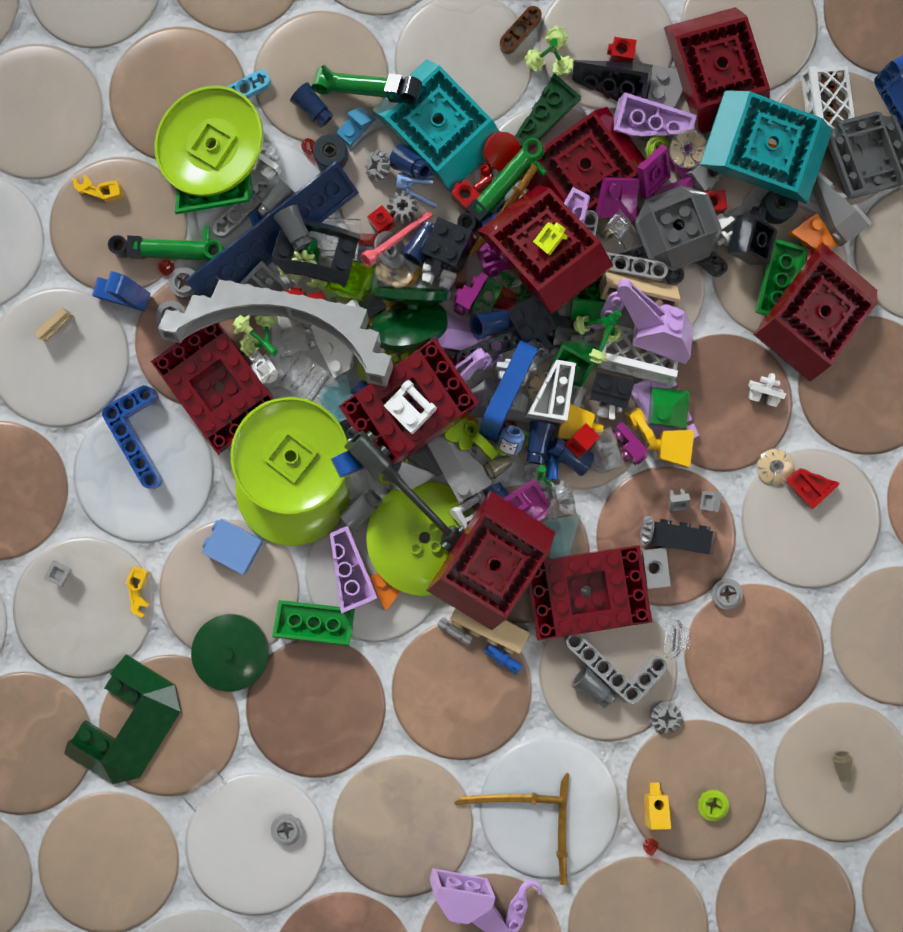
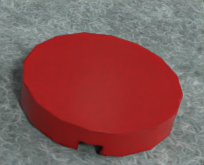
[483,131,520,171]

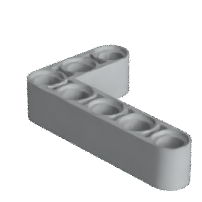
[584,211,668,282]
[564,634,668,704]

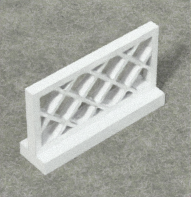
[800,66,855,130]
[597,325,678,386]

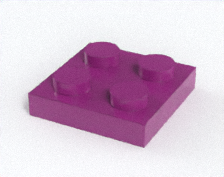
[637,145,671,200]

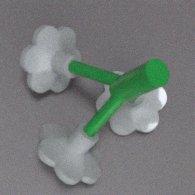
[523,463,567,501]

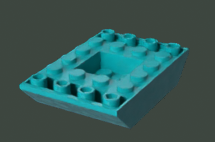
[372,59,499,192]
[700,91,832,204]

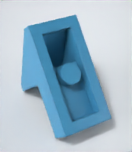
[336,106,376,147]

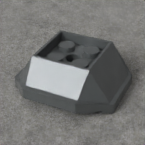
[635,185,722,272]

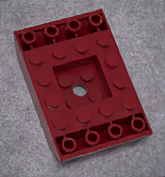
[664,7,770,134]
[520,107,646,211]
[477,185,613,315]
[753,243,878,381]
[150,323,275,455]
[339,338,479,465]
[426,490,555,630]
[528,545,652,641]

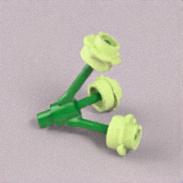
[574,310,622,364]

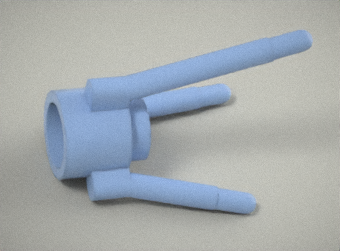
[396,173,437,207]

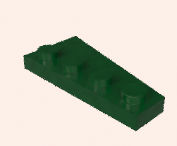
[515,73,581,151]

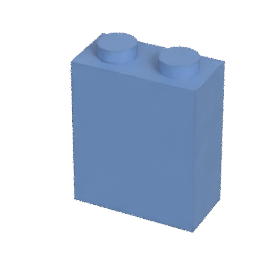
[202,519,264,575]

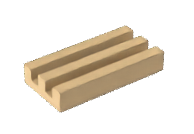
[35,308,73,342]

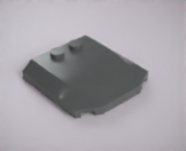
[828,111,903,199]

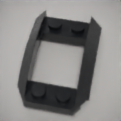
[271,220,360,288]

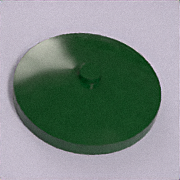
[374,286,453,309]
[371,303,448,352]
[191,614,269,692]

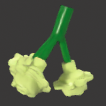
[525,26,574,76]
[232,315,278,357]

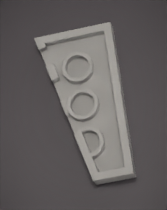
[638,65,683,141]

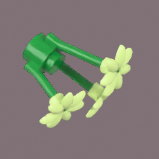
[278,237,330,290]

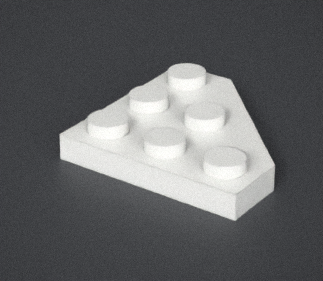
[309,300,359,378]

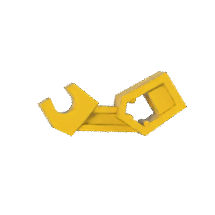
[72,175,124,203]
[624,406,657,447]
[125,566,150,618]

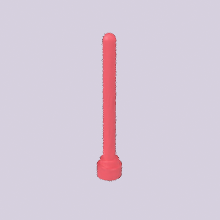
[360,212,433,267]

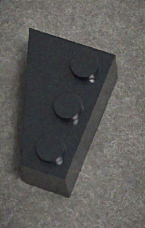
[651,519,717,555]

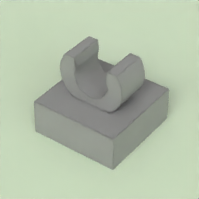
[570,385,589,408]
[668,489,690,512]
[700,491,724,512]
[44,561,72,587]

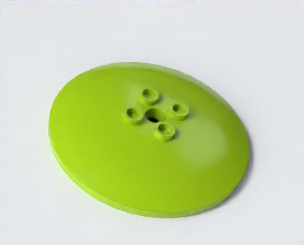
[154,86,264,196]
[230,397,348,514]
[235,451,350,546]
[366,481,475,596]

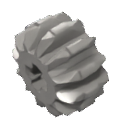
[387,191,419,225]

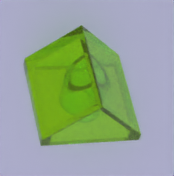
[325,260,376,301]

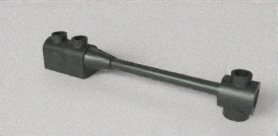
[344,431,465,554]

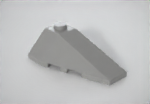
[813,171,872,247]
[427,432,493,503]

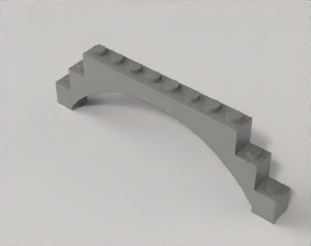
[158,280,393,387]

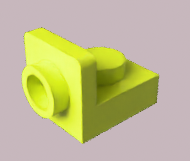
[533,222,569,255]

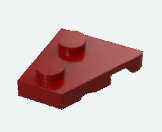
[785,468,840,509]

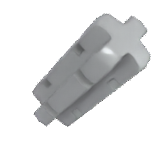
[437,617,473,645]

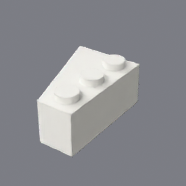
[526,360,576,424]

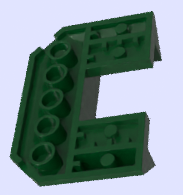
[64,654,181,784]

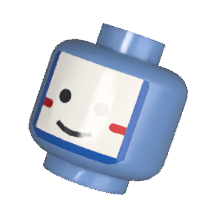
[497,426,525,455]

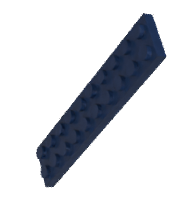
[186,161,359,298]

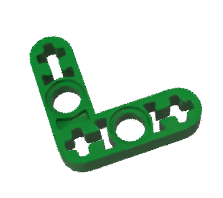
[471,271,532,315]

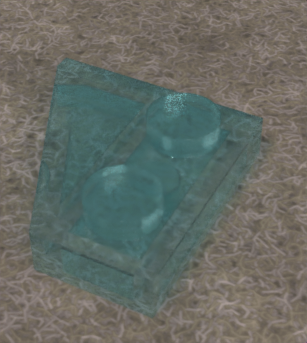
[316,373,351,422]
[543,515,581,559]

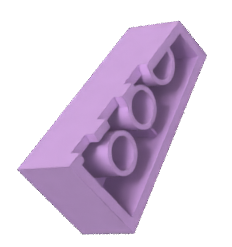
[330,526,378,613]

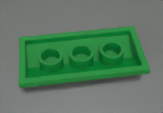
[174,173,253,214]
[755,239,808,317]
[272,600,355,646]

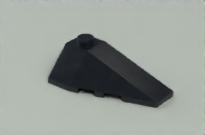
[572,60,653,102]

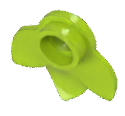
[444,418,480,451]

